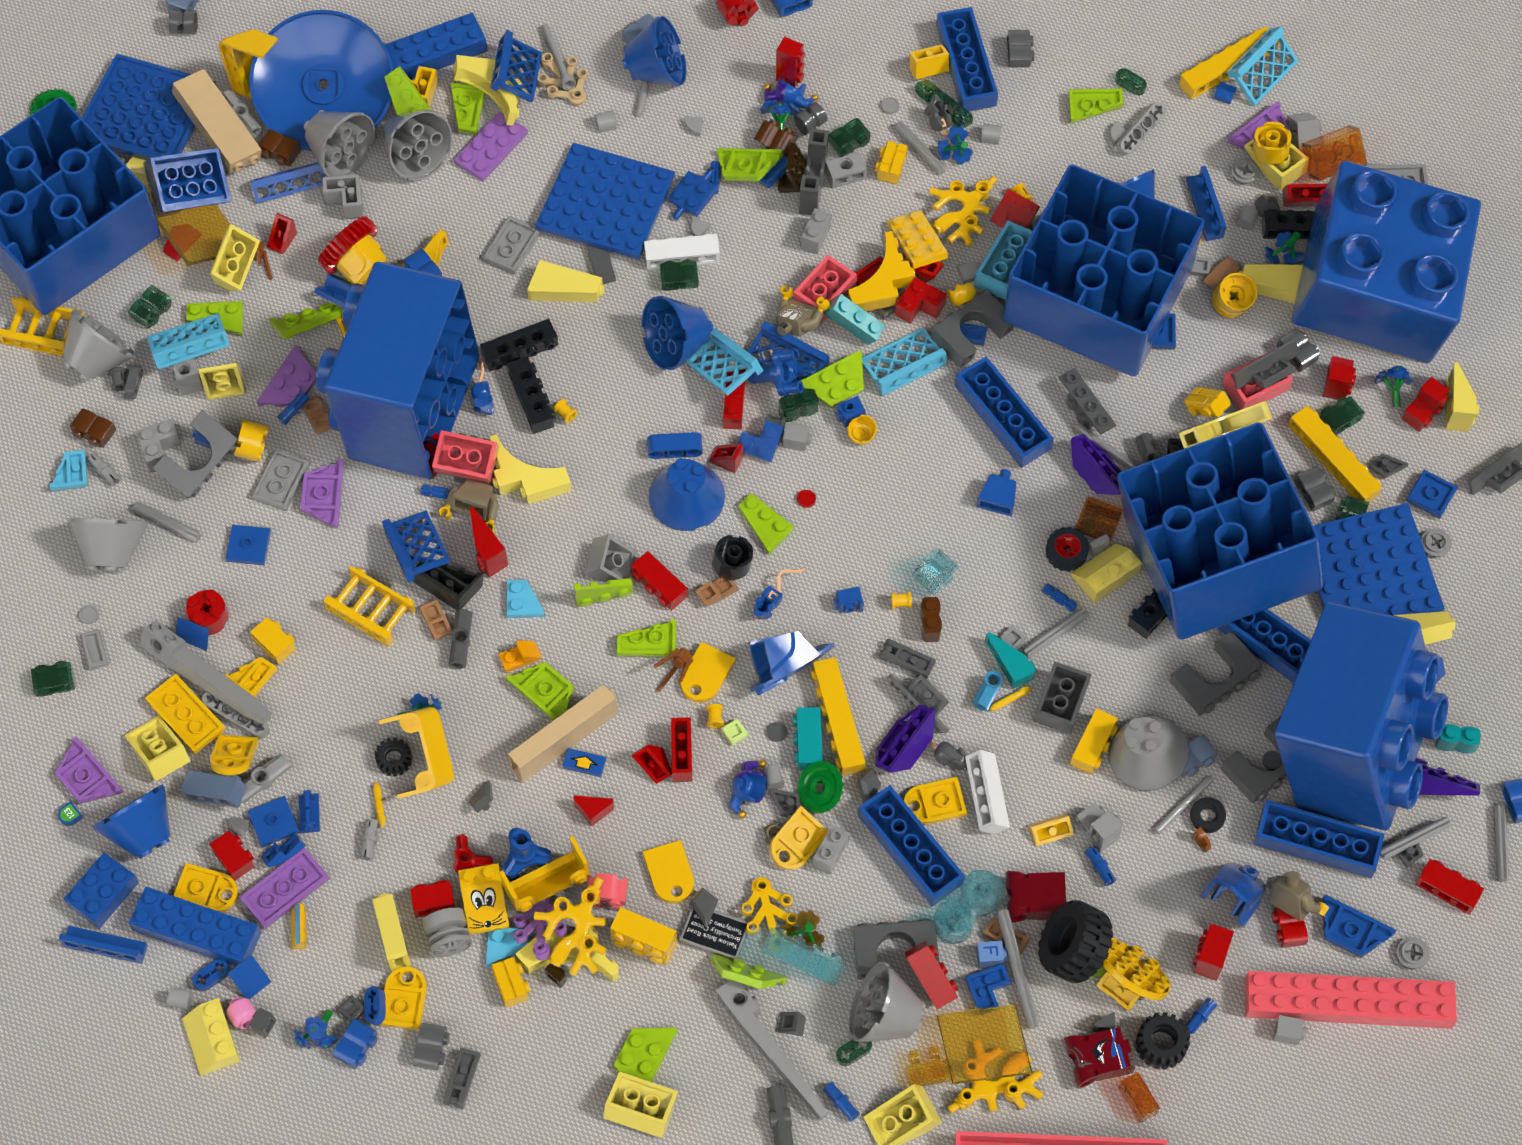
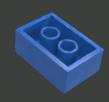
[64,852,139,929]

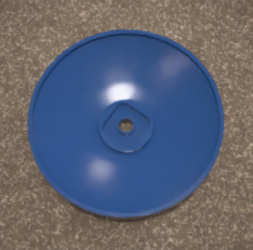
[249,10,394,151]

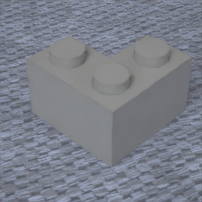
[1287,112,1323,157]
[322,174,363,218]
[135,418,181,473]
[1074,803,1123,853]

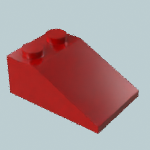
[470,507,508,578]

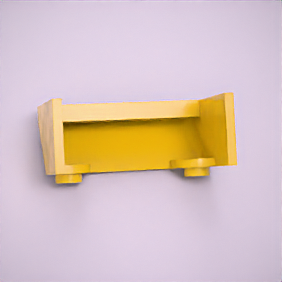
[218,29,278,100]
[378,707,454,799]
[499,836,589,912]

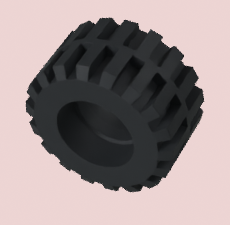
[1136,1012,1190,1070]

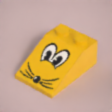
[458,863,509,935]

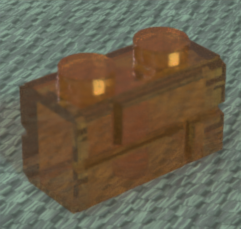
[1118,1072,1160,1123]

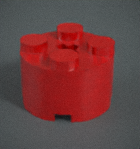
[716,0,759,26]
[186,589,229,635]

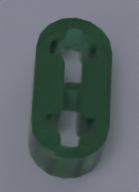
[1115,68,1147,96]
[836,1039,872,1066]

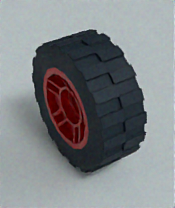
[1045,527,1089,572]

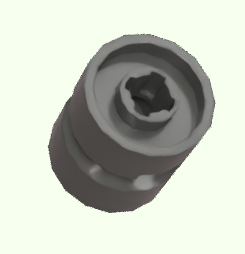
[169,10,198,34]
[793,102,827,135]

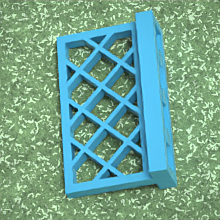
[1226,26,1299,106]
[147,313,230,370]
[862,327,947,396]
[685,328,764,396]

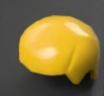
[947,283,977,307]
[847,415,877,445]

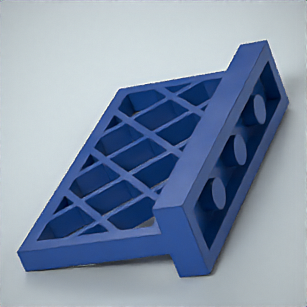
[490,30,542,103]
[747,321,830,396]
[382,510,450,583]

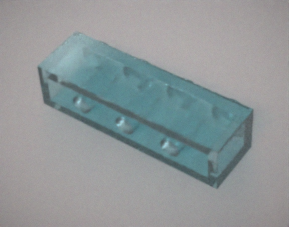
[760,926,846,986]

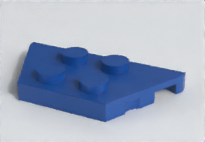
[1322,894,1396,958]

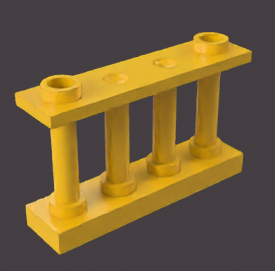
[0,297,85,356]
[323,565,416,647]

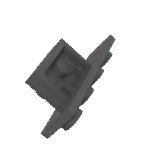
[1233,339,1299,389]
[1058,368,1116,435]
[1469,442,1522,495]
[888,674,949,733]

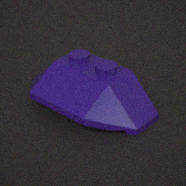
[1071,434,1122,495]
[875,704,936,773]

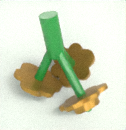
[780,910,825,952]

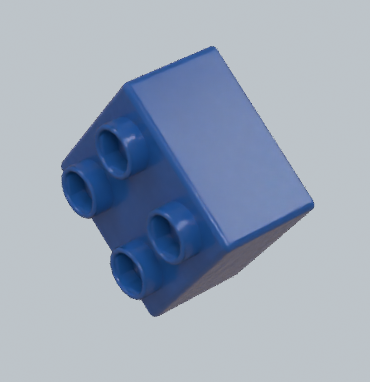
[0,97,160,315]
[1292,161,1481,363]
[1003,165,1204,377]
[316,262,480,480]
[1117,422,1323,640]
[1274,601,1449,831]

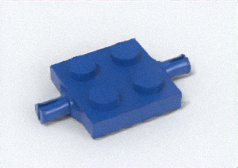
[667,168,718,221]

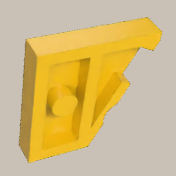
[225,657,278,697]

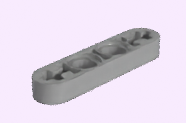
[1116,102,1166,155]
[202,692,269,739]

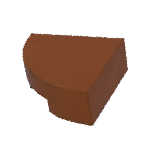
[1193,827,1211,853]

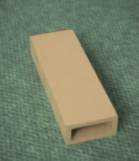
[172,69,262,174]
[508,685,617,783]

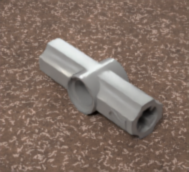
[222,90,262,138]
[241,753,291,804]

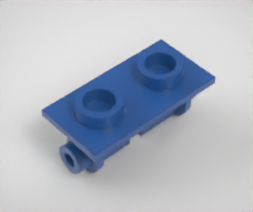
[298,790,320,833]

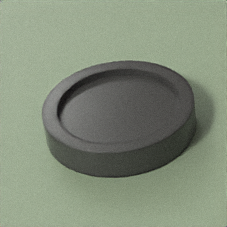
[767,722,787,742]
[1262,751,1282,771]

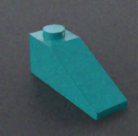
[985,632,1036,689]

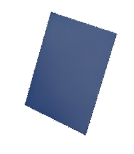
[176,617,209,651]
[228,954,271,999]

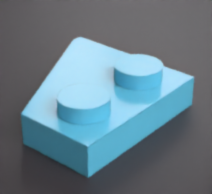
[50,450,88,491]
[507,579,545,618]
[486,927,530,967]

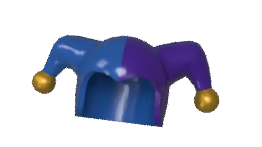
[764,78,819,109]
[729,759,767,819]

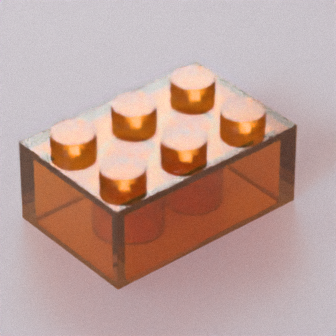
[1302,125,1367,181]

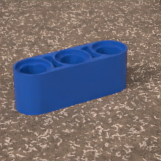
[647,432,703,459]

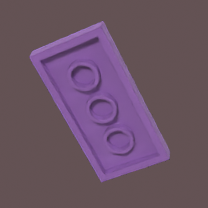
[454,111,528,182]
[239,848,330,929]

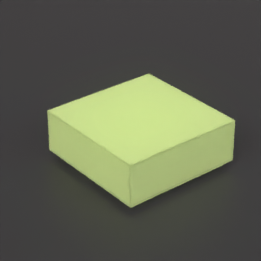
[721,719,748,746]

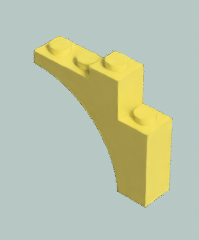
[453,55,524,126]
[1178,401,1272,449]
[490,434,572,504]
[515,926,620,982]

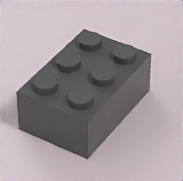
[1033,661,1092,735]

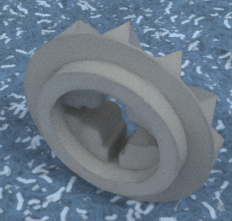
[1231,158,1260,185]
[1421,529,1452,558]
[1396,937,1430,970]

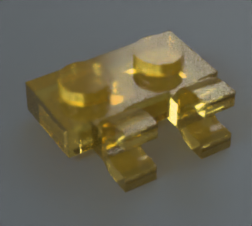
[905,1046,951,1087]

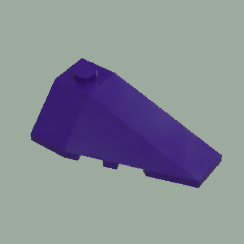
[1415,758,1480,796]

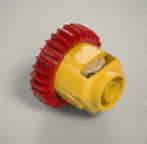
[318,216,388,285]

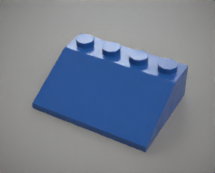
[143,148,231,212]

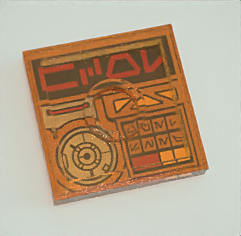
[1075,497,1123,543]

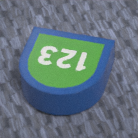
[58,801,83,826]

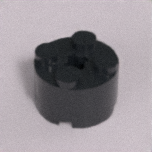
[712,535,753,581]

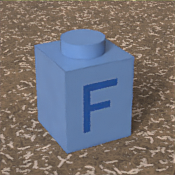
[976,941,1007,968]

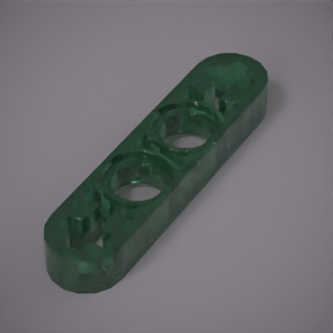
[915,79,973,128]

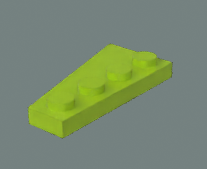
[269,302,343,339]

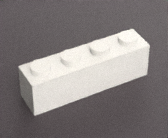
[644,234,720,270]
[965,750,1010,835]

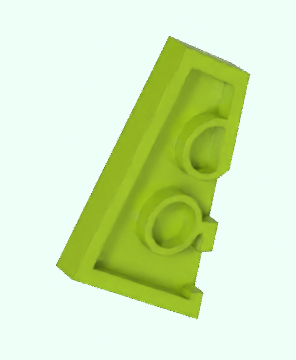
[384,66,432,114]
[451,82,486,135]
[1068,88,1124,123]
[186,301,243,337]
[738,493,794,555]
[574,578,634,607]
[617,618,677,657]

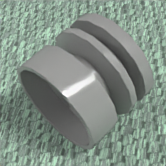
[422,908,472,957]

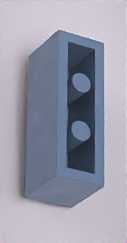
[180,770,247,808]

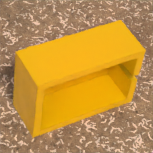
[610,907,677,965]

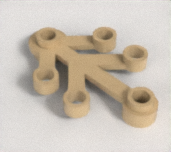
[537,53,588,106]

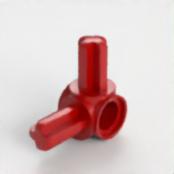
[453,834,493,873]

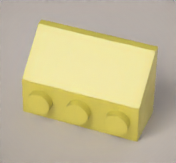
[210,224,260,291]
[1070,543,1142,603]
[182,998,240,1076]
[603,1071,678,1138]

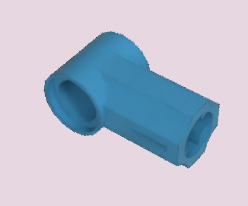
[972,671,1003,712]

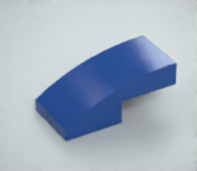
[261,832,306,868]

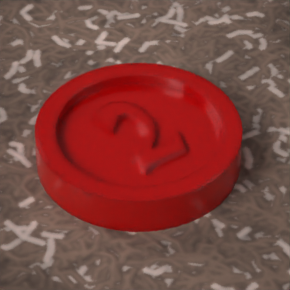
[797,490,816,508]

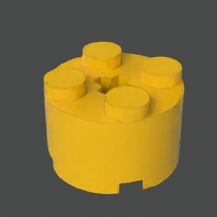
[1253,122,1291,164]
[233,419,269,462]

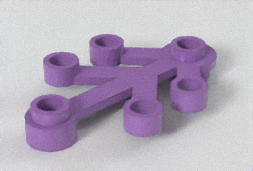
[513,898,567,960]

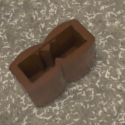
[754,119,798,157]
[258,129,302,167]
[70,408,116,448]
[920,597,942,642]

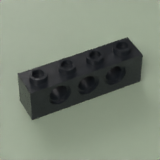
[1261,210,1314,239]
[480,318,558,372]
[507,357,556,434]
[1128,588,1167,639]

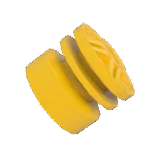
[1211,273,1258,319]

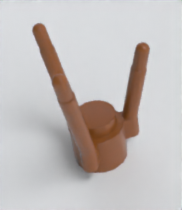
[253,241,273,280]
[654,648,693,692]

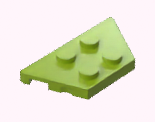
[717,148,784,182]
[801,350,864,408]
[505,662,574,721]
[710,954,788,989]
[614,1027,678,1082]

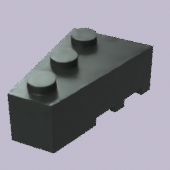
[413,557,483,610]

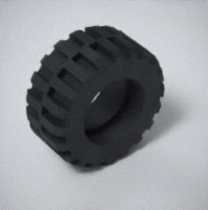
[1038,900,1113,983]

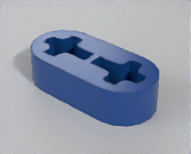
[193,959,230,991]
[364,986,386,1026]

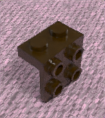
[778,143,807,193]

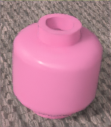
[226,997,257,1029]

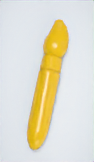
[989,686,1032,711]
[373,782,386,827]

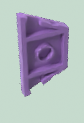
[1227,101,1291,150]
[257,346,316,407]
[301,459,344,528]
[55,736,123,804]

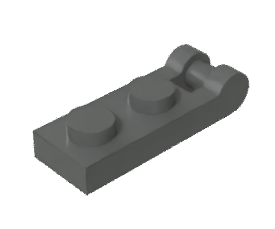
[878,639,936,679]
[443,1048,481,1110]

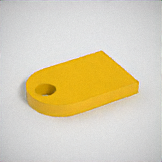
[681,642,736,703]
[210,734,259,775]
[904,777,967,825]
[769,806,828,870]
[642,840,694,904]
[173,863,238,913]
[379,967,427,1031]

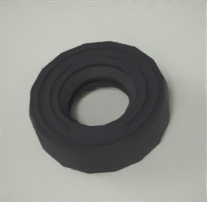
[1190,797,1226,833]

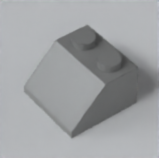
[585,534,636,582]

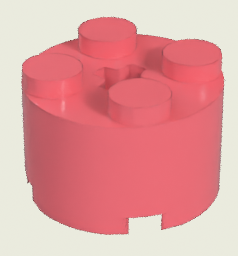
[586,873,628,910]

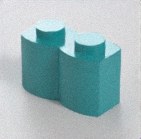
[1436,724,1481,754]

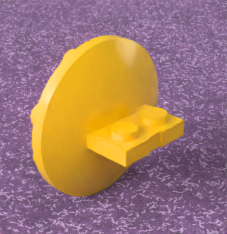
[1096,938,1171,1011]

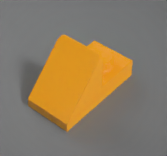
[498,640,542,673]

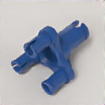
[748,348,816,396]
[503,828,552,882]

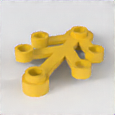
[741,877,798,953]

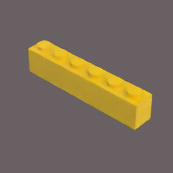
[1179,26,1279,100]
[1288,406,1382,507]
[810,657,866,776]

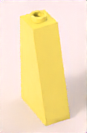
[527,260,605,302]
[1239,264,1303,303]
[1394,611,1455,645]
[372,893,411,972]

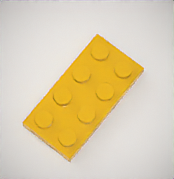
[887,210,948,269]
[145,674,226,755]

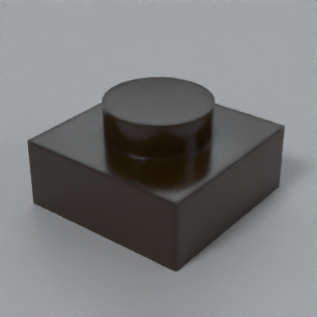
[545,963,566,988]

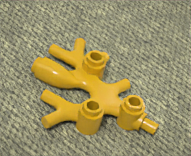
[929,176,998,247]
[534,877,607,976]
[947,1041,1044,1114]

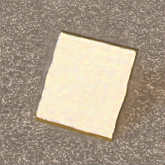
[156,204,230,266]
[937,1005,1033,1084]

